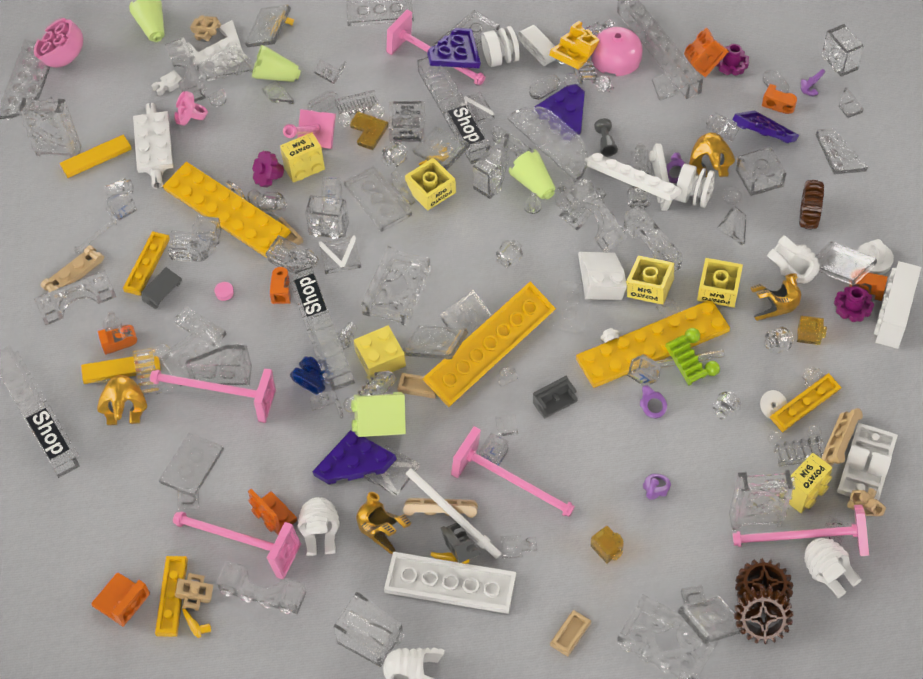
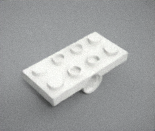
[837,423,898,501]

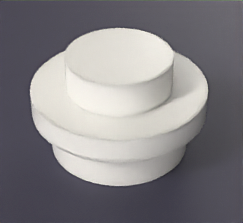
[600,328,619,343]

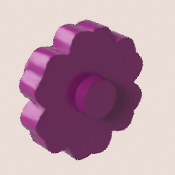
[716,44,749,76]
[252,150,284,188]
[834,286,874,322]

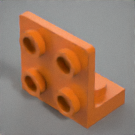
[684,28,729,78]
[248,489,298,535]
[91,573,150,627]

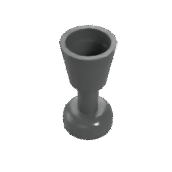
[594,118,618,157]

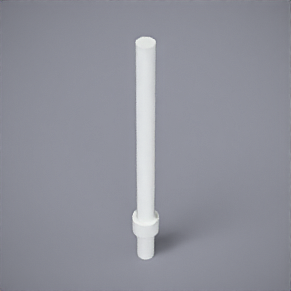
[406,468,502,559]

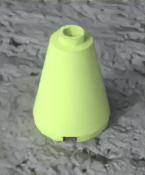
[129,0,165,42]
[252,45,301,82]
[508,149,556,200]

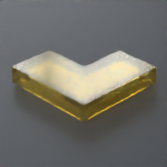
[350,112,389,150]

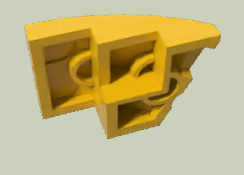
[549,21,599,69]

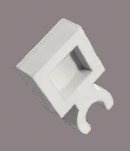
[151,70,184,96]

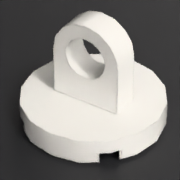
[855,239,894,275]

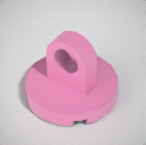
[174,91,208,126]

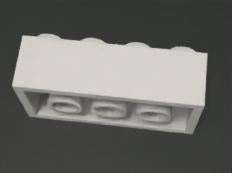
[874,261,921,349]

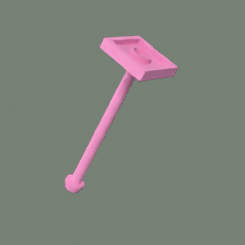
[386,9,486,85]
[283,109,336,149]
[150,368,276,423]
[451,426,575,517]
[733,505,869,556]
[173,511,301,580]

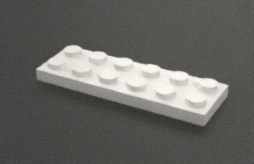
[384,552,516,614]

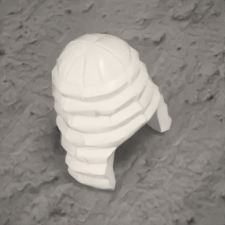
[767,235,820,284]
[297,497,340,556]
[804,538,862,598]
[383,647,445,679]

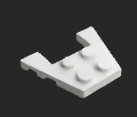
[176,20,245,76]

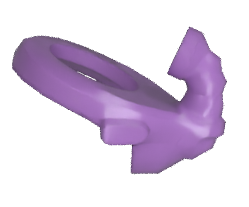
[800,69,825,96]
[666,152,686,183]
[640,385,667,419]
[643,474,671,500]

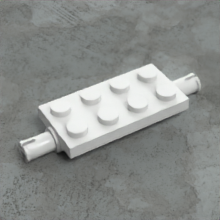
[133,103,173,189]

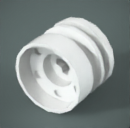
[481,26,519,67]
[674,163,715,208]

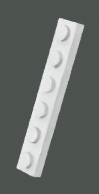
[585,153,682,201]

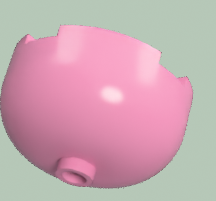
[34,18,83,68]
[591,27,643,76]

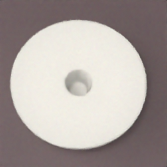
[760,390,787,419]

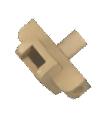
[190,15,221,41]
[847,488,886,516]
[175,573,213,611]

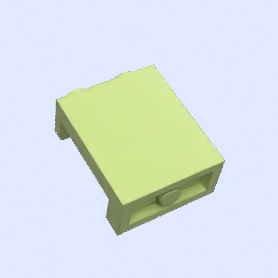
[351,392,406,437]

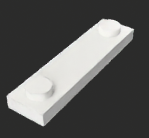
[649,143,672,211]

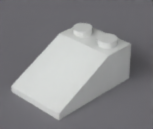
[578,252,627,300]

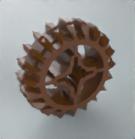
[799,180,824,229]
[735,558,794,615]
[734,585,794,645]

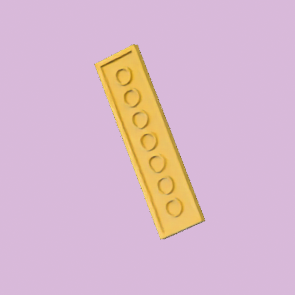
[163,161,291,258]
[422,281,556,407]
[576,301,730,388]

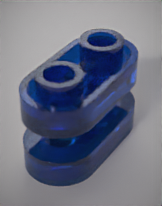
[290,356,335,395]

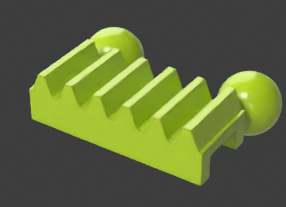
[665,328,720,386]

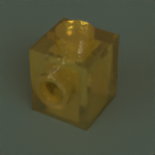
[797,316,827,345]
[591,526,624,564]

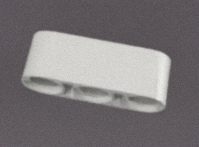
[518,25,557,66]

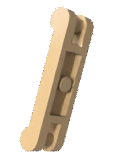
[41,245,104,298]
[821,408,863,466]
[403,498,478,518]

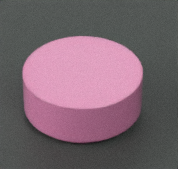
[214,282,234,301]

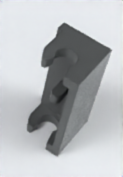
[141,267,182,309]
[533,375,578,419]
[440,523,480,563]

